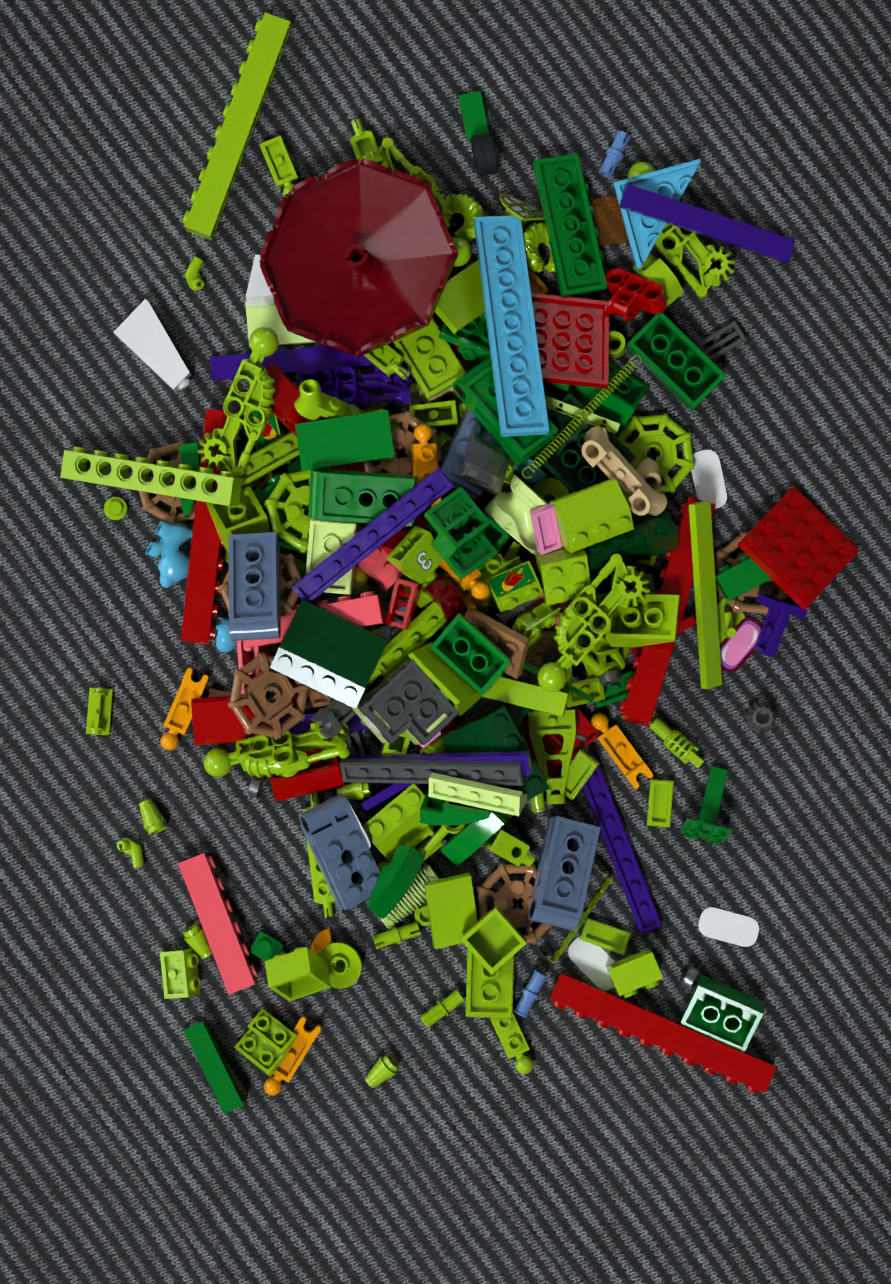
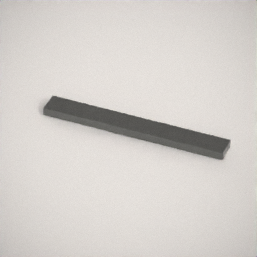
[339,758,525,786]

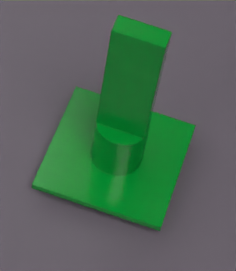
[679,766,732,845]

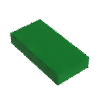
[458,91,489,142]

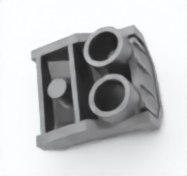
[458,432,510,496]

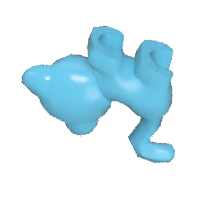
[145,521,193,588]

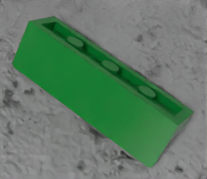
[183,1019,246,1114]

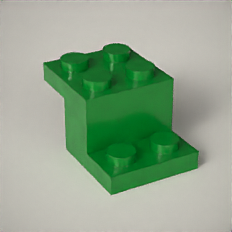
[424,487,498,581]

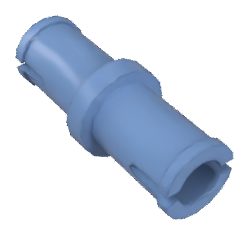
[599,131,631,179]
[513,969,548,1018]

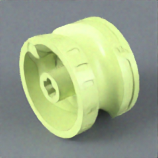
[484,474,549,555]

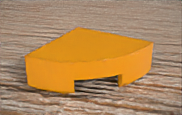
[311,928,333,954]

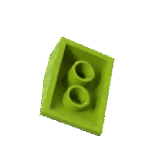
[605,594,680,648]

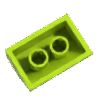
[551,478,634,553]
[408,643,481,716]
[362,784,435,862]

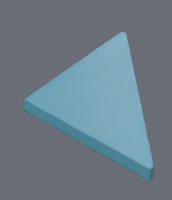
[613,159,701,270]

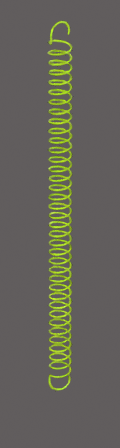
[522,355,642,479]

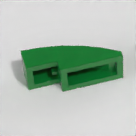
[178,442,201,518]
[420,794,492,826]
[440,811,506,866]
[367,845,425,919]

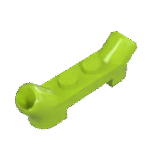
[294,379,385,421]

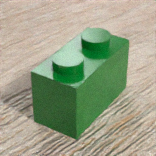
[715,555,770,602]

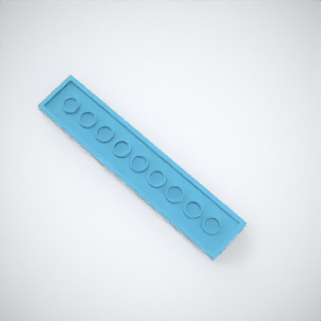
[473,215,549,437]

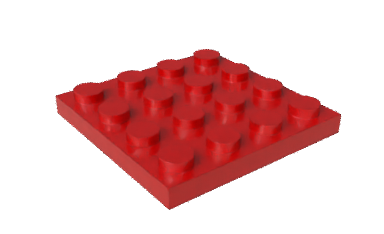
[531,293,609,389]
[737,486,860,610]

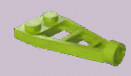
[558,612,605,707]
[528,709,576,804]

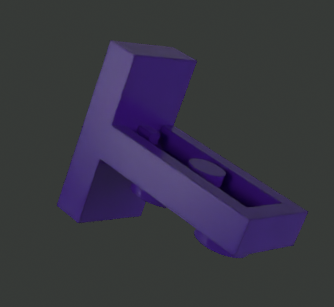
[754,593,808,658]

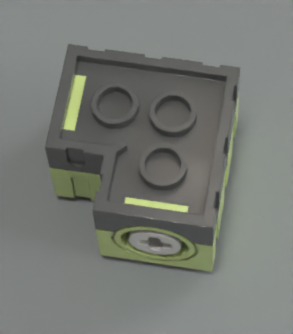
[352,660,460,745]

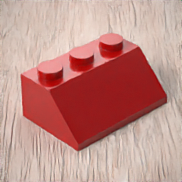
[269,739,344,801]

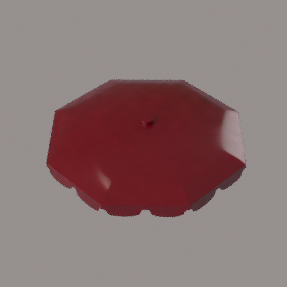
[259,159,458,358]

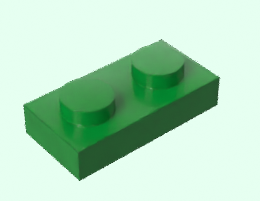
[595,671,635,708]

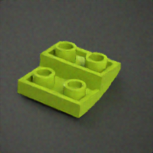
[234,1008,298,1077]

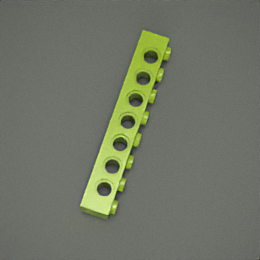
[60,446,243,506]

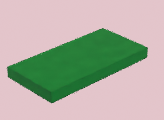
[295,410,395,471]

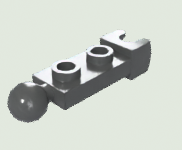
[311,674,383,738]

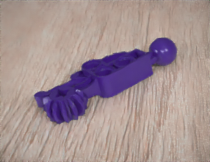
[291,362,413,409]

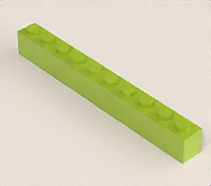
[183,12,292,241]

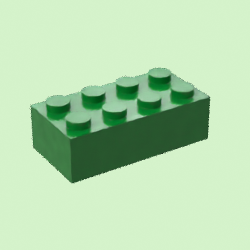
[626,313,727,412]

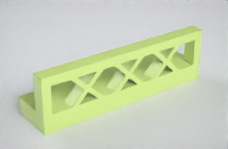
[428,772,528,816]

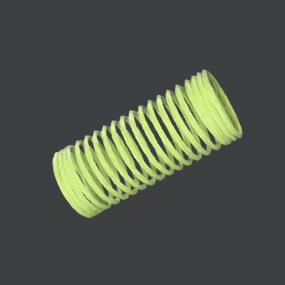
[380,865,439,929]

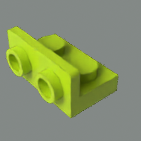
[160,948,201,999]

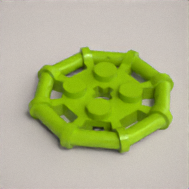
[616,413,695,494]
[264,470,347,553]
[575,590,631,675]

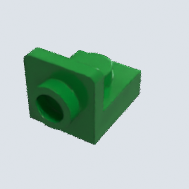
[249,931,286,961]

